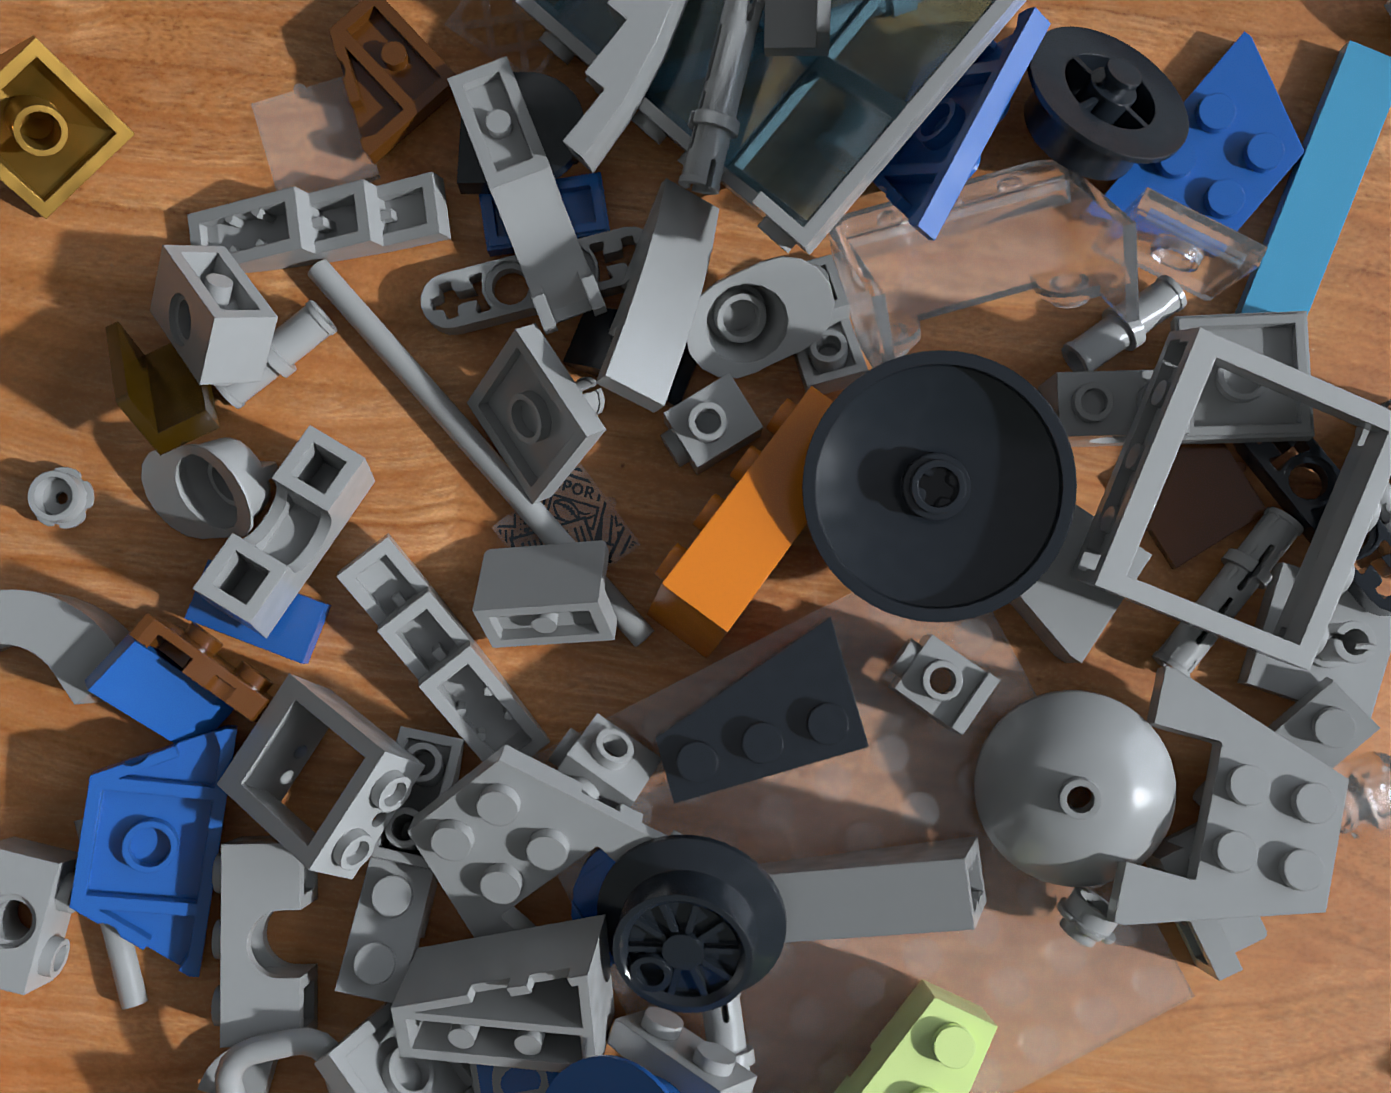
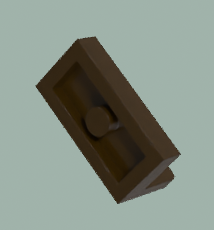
[105,321,220,456]

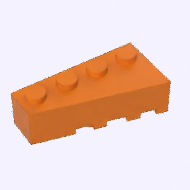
[647,386,833,658]

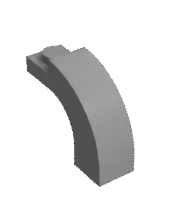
[0,589,129,705]

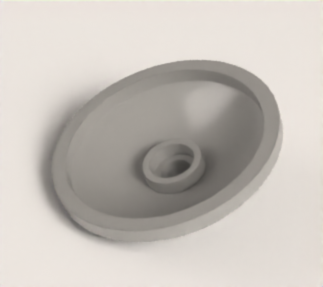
[974,690,1176,887]

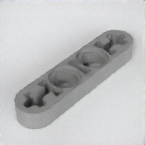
[421,226,643,335]

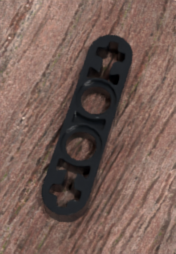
[1233,438,1391,616]

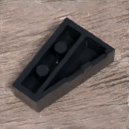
[655,617,869,804]

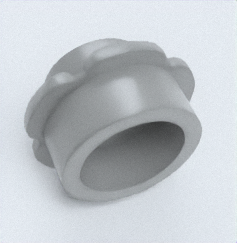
[28,467,94,529]
[1057,887,1118,948]

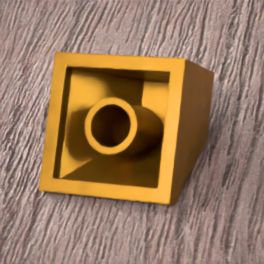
[0,35,135,219]

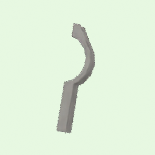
[447,56,607,335]

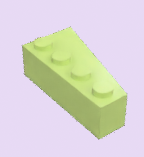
[834,979,998,1093]

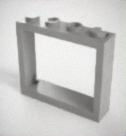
[1070,327,1391,671]

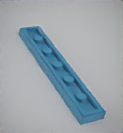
[1234,40,1391,316]

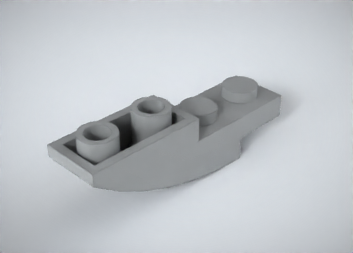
[335,726,465,1003]

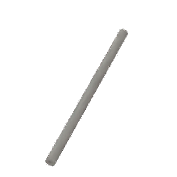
[308,259,654,647]

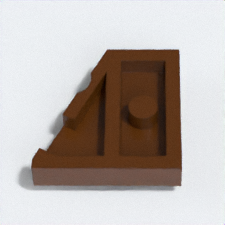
[329,0,456,165]
[129,613,274,722]

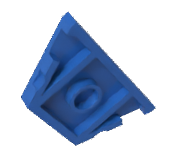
[873,7,1051,240]
[1087,31,1305,251]
[69,725,238,977]

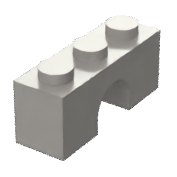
[192,425,375,639]
[211,836,318,1048]

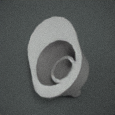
[687,256,835,378]
[141,437,278,539]

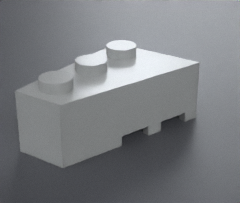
[391,914,615,1073]

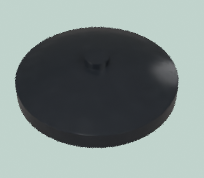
[802,350,1077,623]

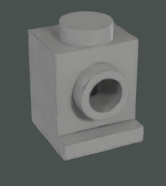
[888,634,1000,735]

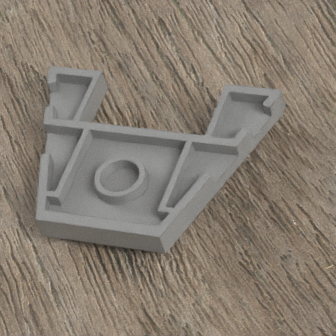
[1106,666,1349,925]
[407,744,683,938]

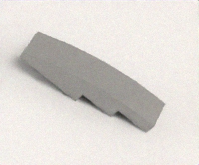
[563,0,689,173]
[187,172,451,273]
[596,178,719,413]
[336,533,550,762]

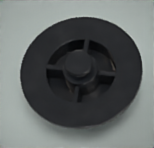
[1024,26,1189,180]
[597,834,787,1013]

